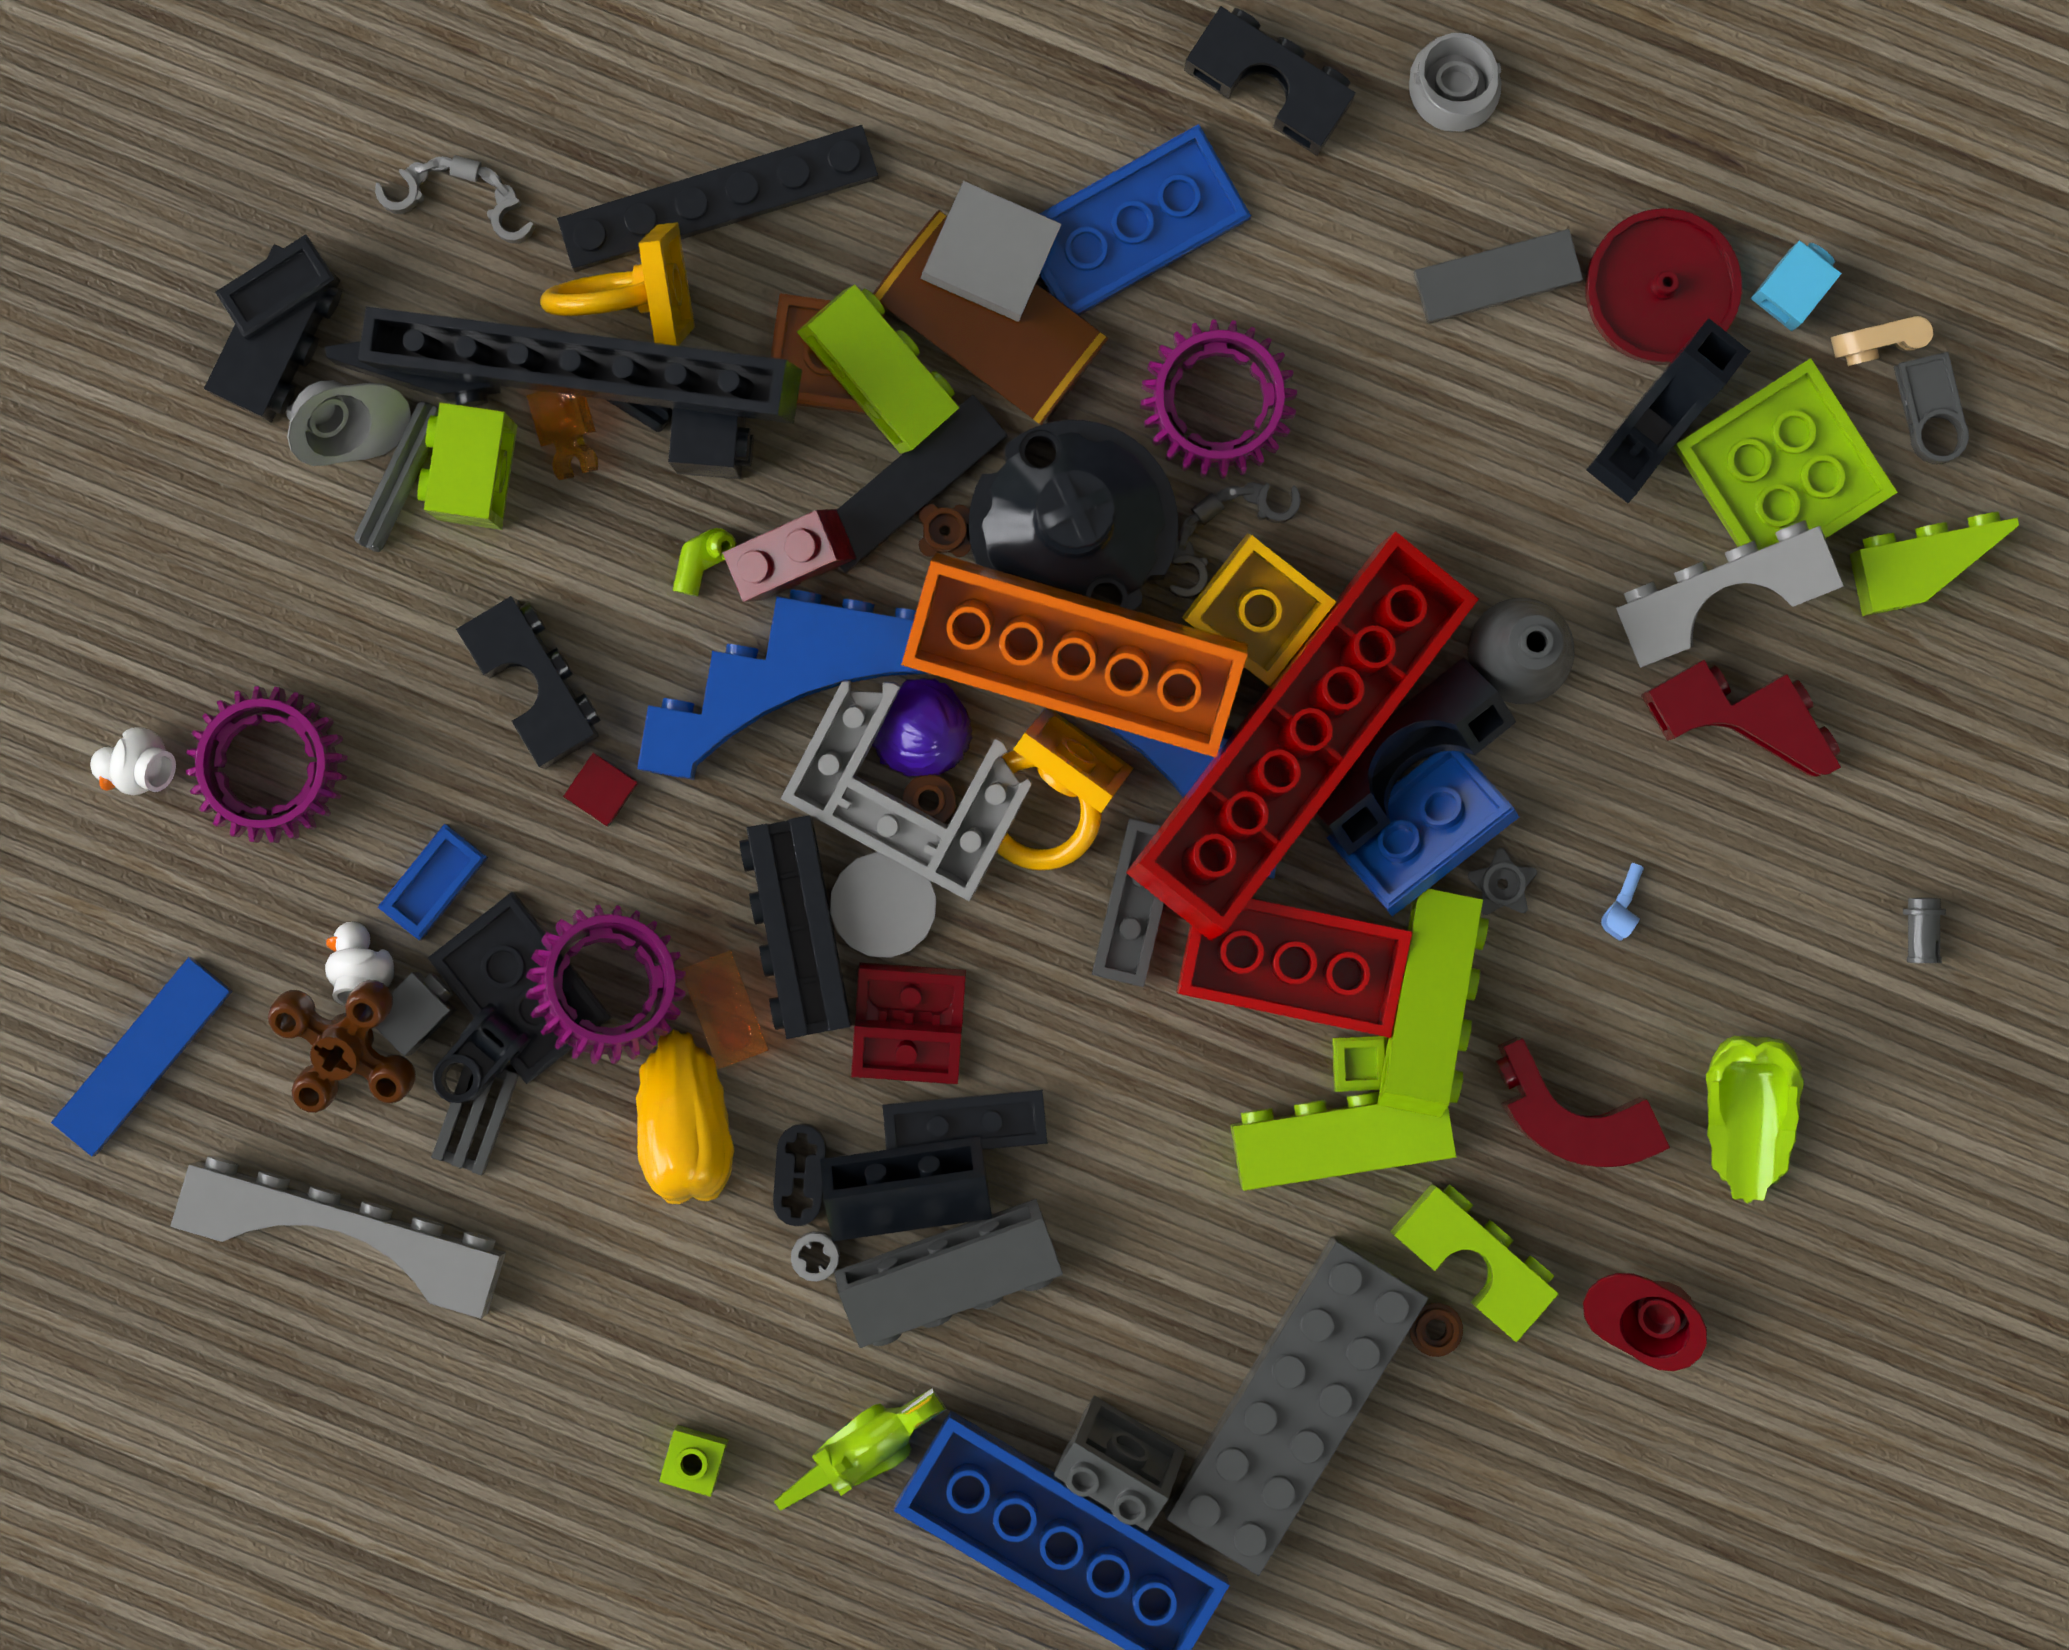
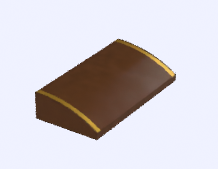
[873,210,1109,425]

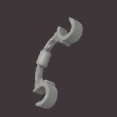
[375,155,535,244]

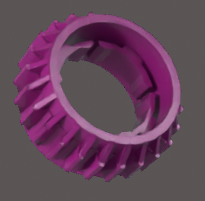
[1140,319,1297,479]
[186,686,348,843]
[526,905,686,1065]

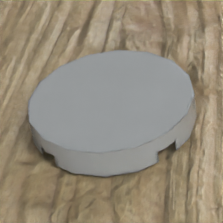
[830,852,936,958]

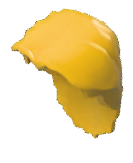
[636,1029,734,1204]

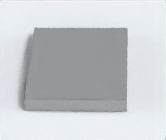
[920,181,1061,322]

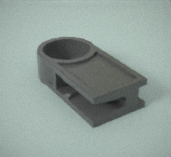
[1894,352,1969,464]

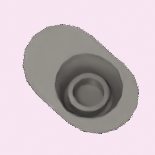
[287,380,411,466]

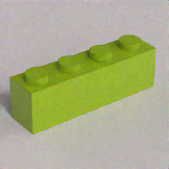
[1377,889,1489,1118]
[1230,1092,1456,1191]

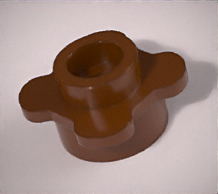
[919,504,971,558]

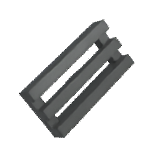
[431,1064,519,1176]

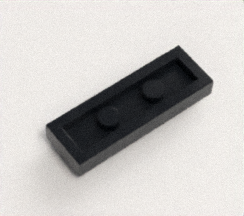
[882,1089,1048,1150]

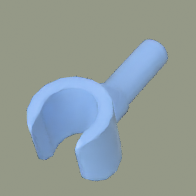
[1601,863,1644,941]

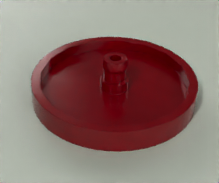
[1585,208,1742,365]

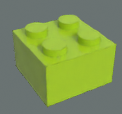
[417,402,518,530]

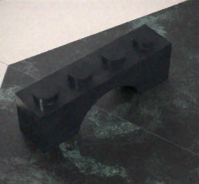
[1314,657,1516,856]

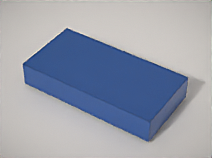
[378,824,488,941]

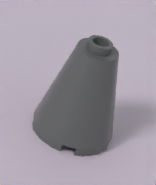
[1468,598,1575,704]

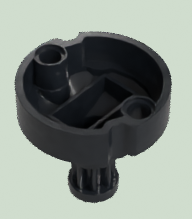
[969,420,1178,611]

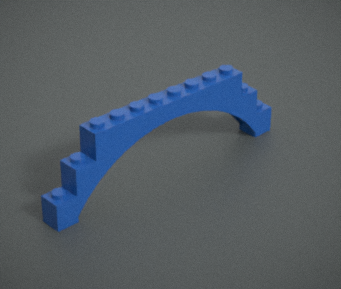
[637,590,1276,879]

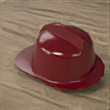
[1583,1273,1707,1371]

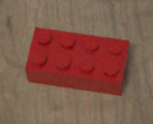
[1176,898,1412,1038]

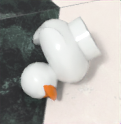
[90,727,176,795]
[325,921,394,1006]

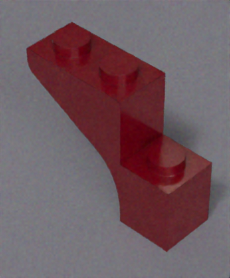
[1641,660,1841,777]

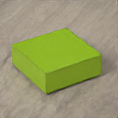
[1332,1036,1387,1092]

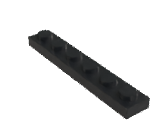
[557,125,879,272]

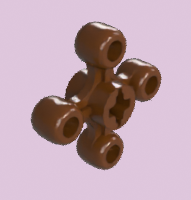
[268,980,416,1113]

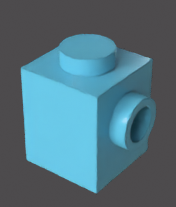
[1750,240,1842,331]

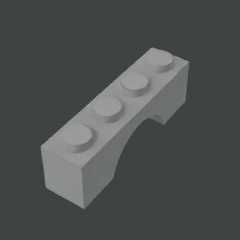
[1616,520,1844,668]

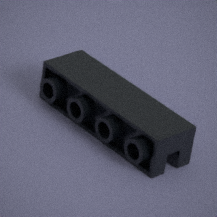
[739,815,852,1039]

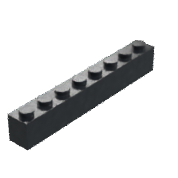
[358,306,802,424]

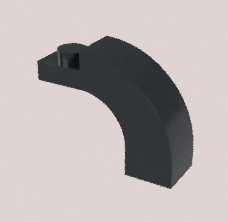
[1586,318,1751,503]

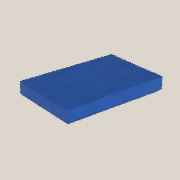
[1327,751,1519,917]

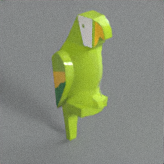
[774,1388,947,1511]

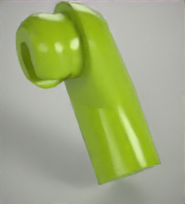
[672,528,737,597]

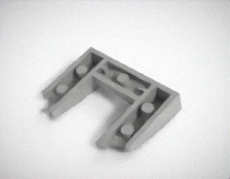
[780,680,1033,901]

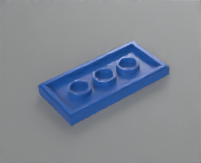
[1039,124,1251,315]

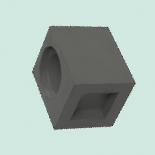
[375,972,457,1056]

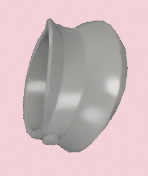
[1409,33,1502,132]

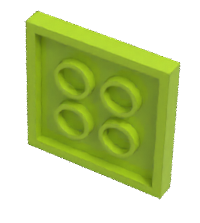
[1673,358,1898,550]

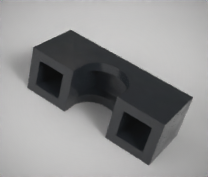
[1184,6,1356,156]
[456,596,601,769]

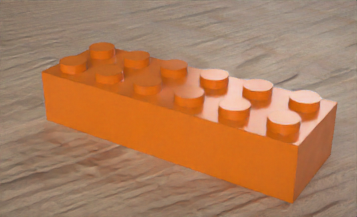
[901,553,1248,758]

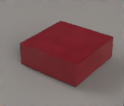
[563,753,639,827]

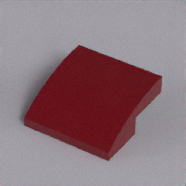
[851,962,966,1084]

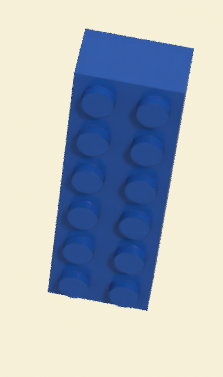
[894,1410,1230,1650]

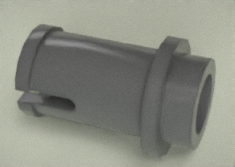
[1903,898,1946,963]

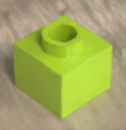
[659,1425,729,1497]

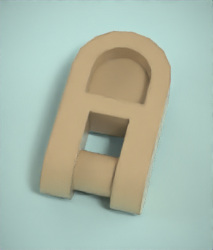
[1831,316,1933,366]

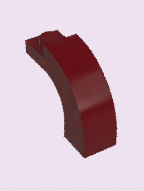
[1495,1037,1670,1167]

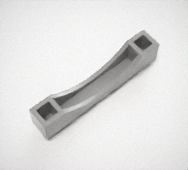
[170,1156,506,1319]

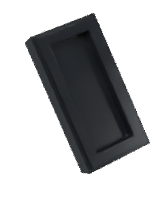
[215,234,338,340]

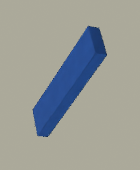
[51,957,233,1157]

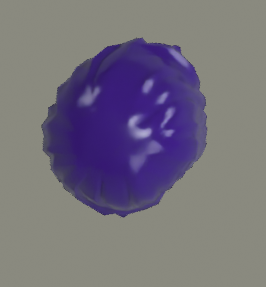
[872,678,973,776]

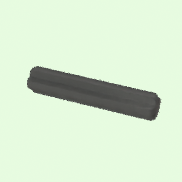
[354,401,439,552]

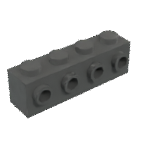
[834,1199,1063,1348]

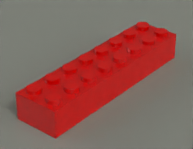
[1126,531,1479,941]

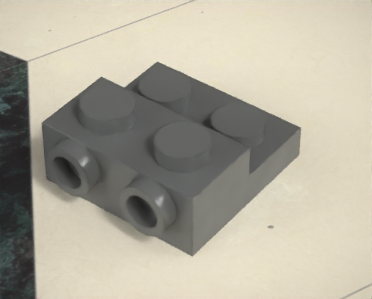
[1054,1395,1186,1531]

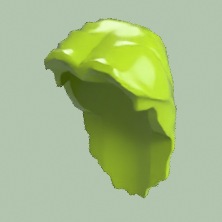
[1706,1035,1804,1204]

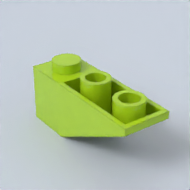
[1849,511,2019,617]

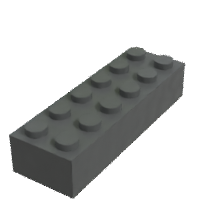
[1164,1237,1428,1576]

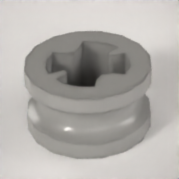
[791,1232,840,1281]

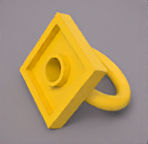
[540,222,695,346]
[997,708,1134,871]

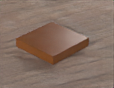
[770,293,886,415]

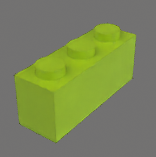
[796,284,959,454]

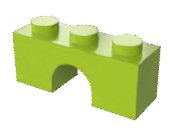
[1390,1184,1559,1343]

